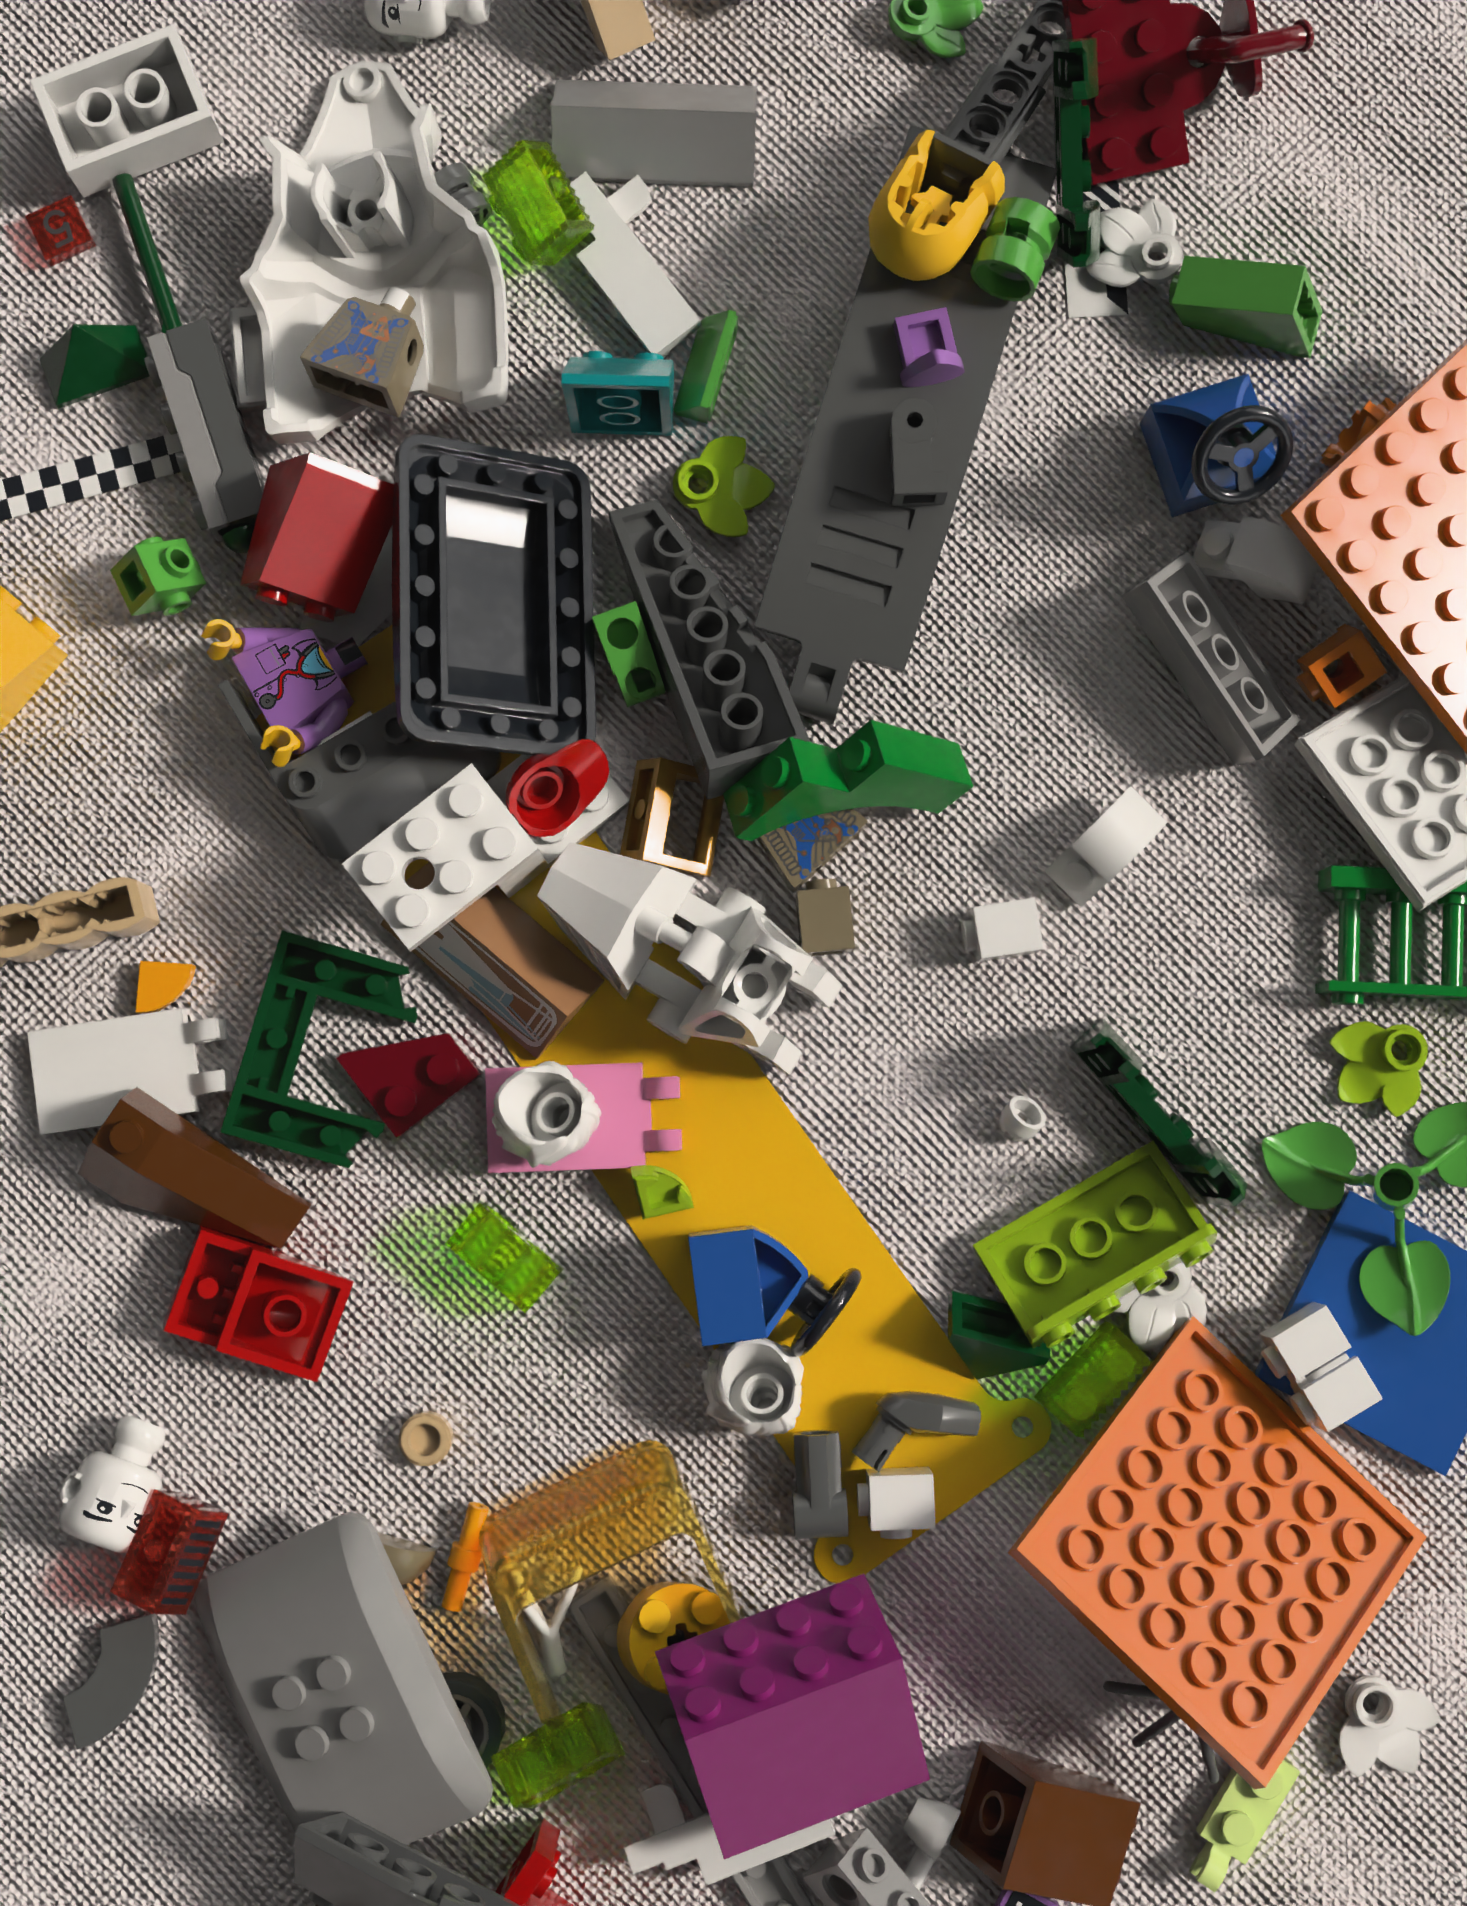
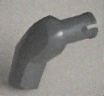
[851,1391,981,1472]

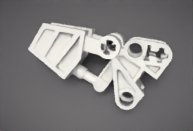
[537,842,842,1075]

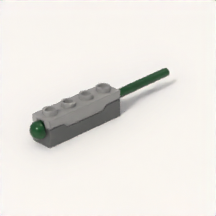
[112,173,265,553]

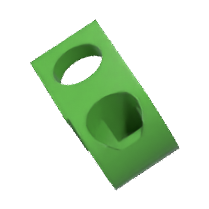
[592,601,666,708]

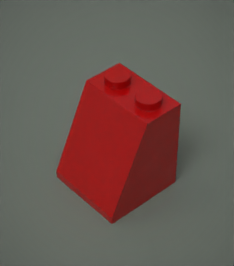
[240,452,394,622]

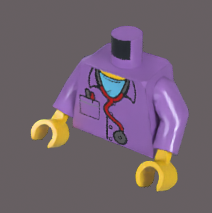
[201,619,368,767]

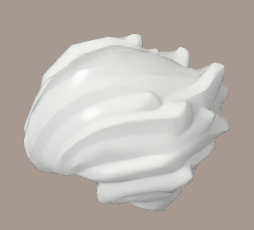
[492,1061,602,1168]
[701,1338,804,1437]

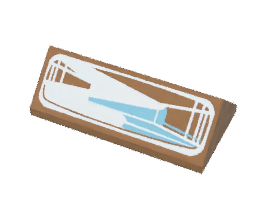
[380,862,605,1059]

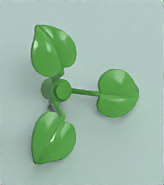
[1262,1102,1467,1336]

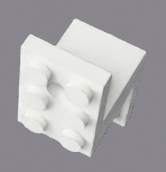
[342,755,630,951]

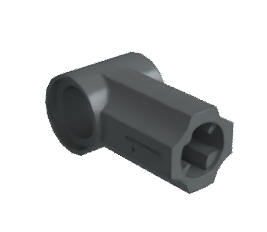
[792,1430,848,1539]

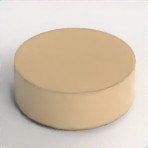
[398,1411,453,1466]

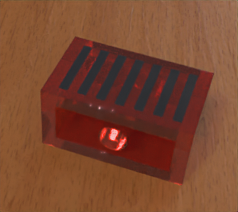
[110,1489,229,1615]

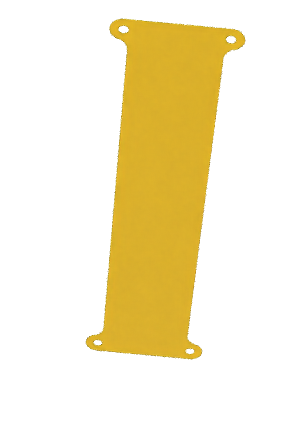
[256,625,1051,1584]

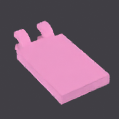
[485,1062,682,1173]

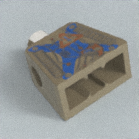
[300,287,424,418]
[757,809,868,893]

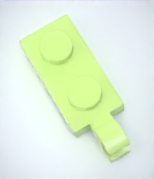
[1189,1760,1300,1892]

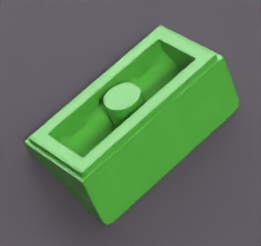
[674,310,738,424]

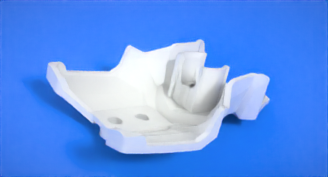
[240,61,508,444]

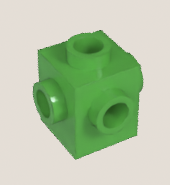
[110,536,207,616]

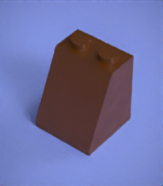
[949,1741,1141,1906]

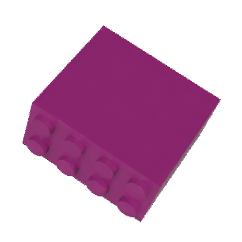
[655,1574,930,1859]

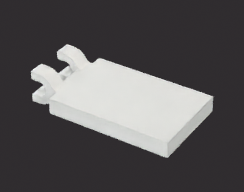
[27,1008,234,1135]

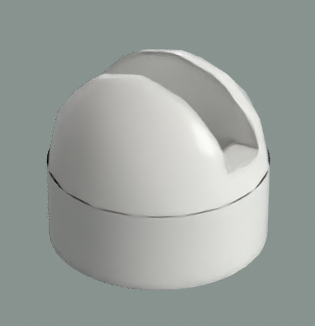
[999,1095,1046,1142]

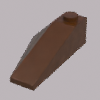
[77,1087,312,1249]

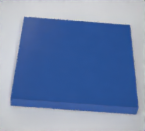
[1254,1190,1467,1476]

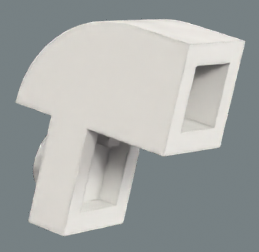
[1193,516,1319,604]
[1045,786,1167,907]

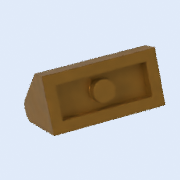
[620,757,724,877]

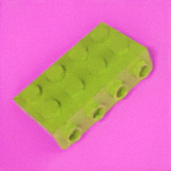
[973,1141,1218,1348]

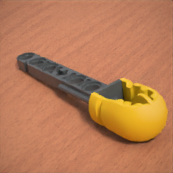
[868,0,1067,281]

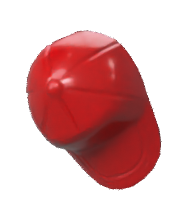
[506,739,609,837]

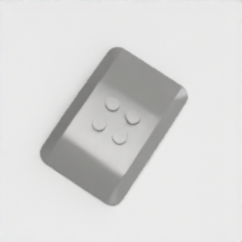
[194,1512,493,1845]

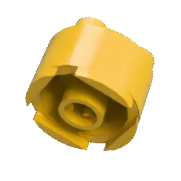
[617,1582,733,1695]

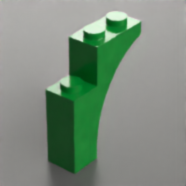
[723,720,974,841]

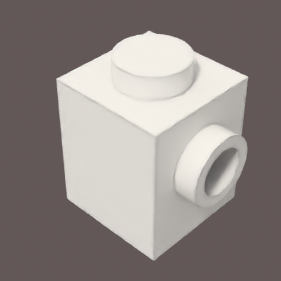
[857,1467,936,1539]

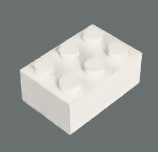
[30,24,224,197]

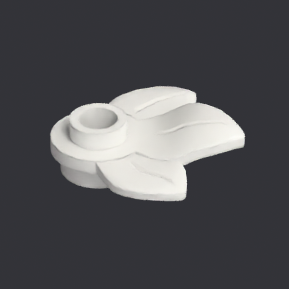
[1087,199,1183,288]
[1114,1262,1206,1352]
[1338,1675,1440,1777]

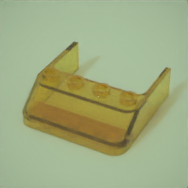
[479,1440,746,1727]

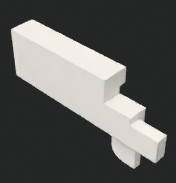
[566,171,702,358]
[624,1784,836,1886]

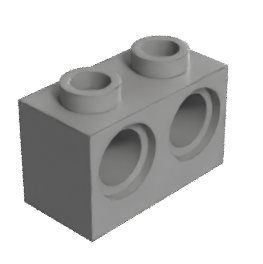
[803,1827,931,1906]

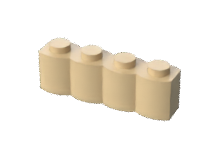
[0,877,160,967]

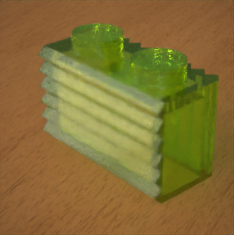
[482,140,595,266]
[1034,1321,1150,1437]

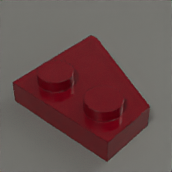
[336,1033,482,1138]

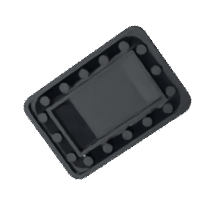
[392,434,596,756]

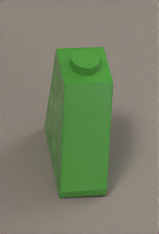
[1169,256,1323,358]

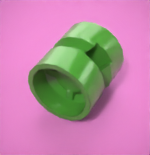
[970,197,1060,302]

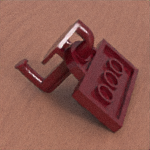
[1062,0,1314,185]

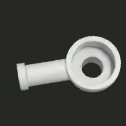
[903,1797,961,1893]

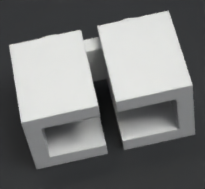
[1259,1302,1383,1432]

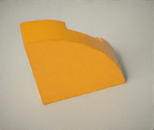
[135,961,196,1013]

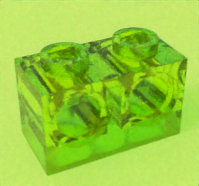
[445,1201,564,1313]
[491,1702,625,1808]

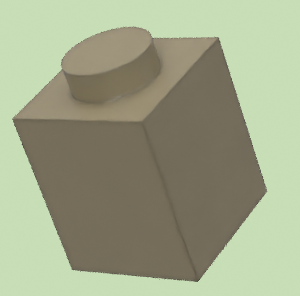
[795,879,855,956]

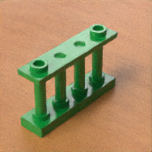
[1315,865,1467,1005]

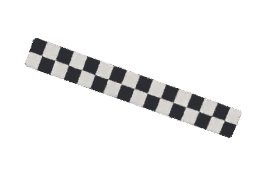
[0,433,183,521]

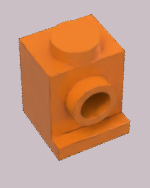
[1296,623,1387,708]

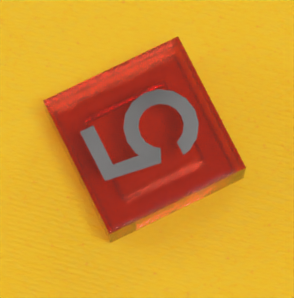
[25,195,97,267]

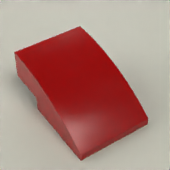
[163,1225,354,1382]

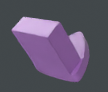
[893,307,965,387]

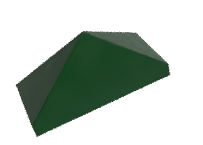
[40,324,150,409]
[948,1290,1051,1380]

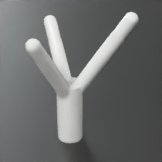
[504,1558,583,1677]

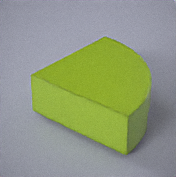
[631,1165,694,1219]

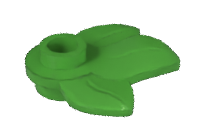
[888,0,984,58]

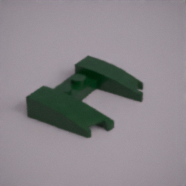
[1052,37,1100,268]
[220,930,417,1168]
[1069,1019,1247,1207]

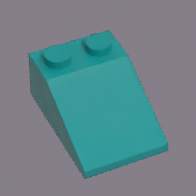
[561,351,674,436]

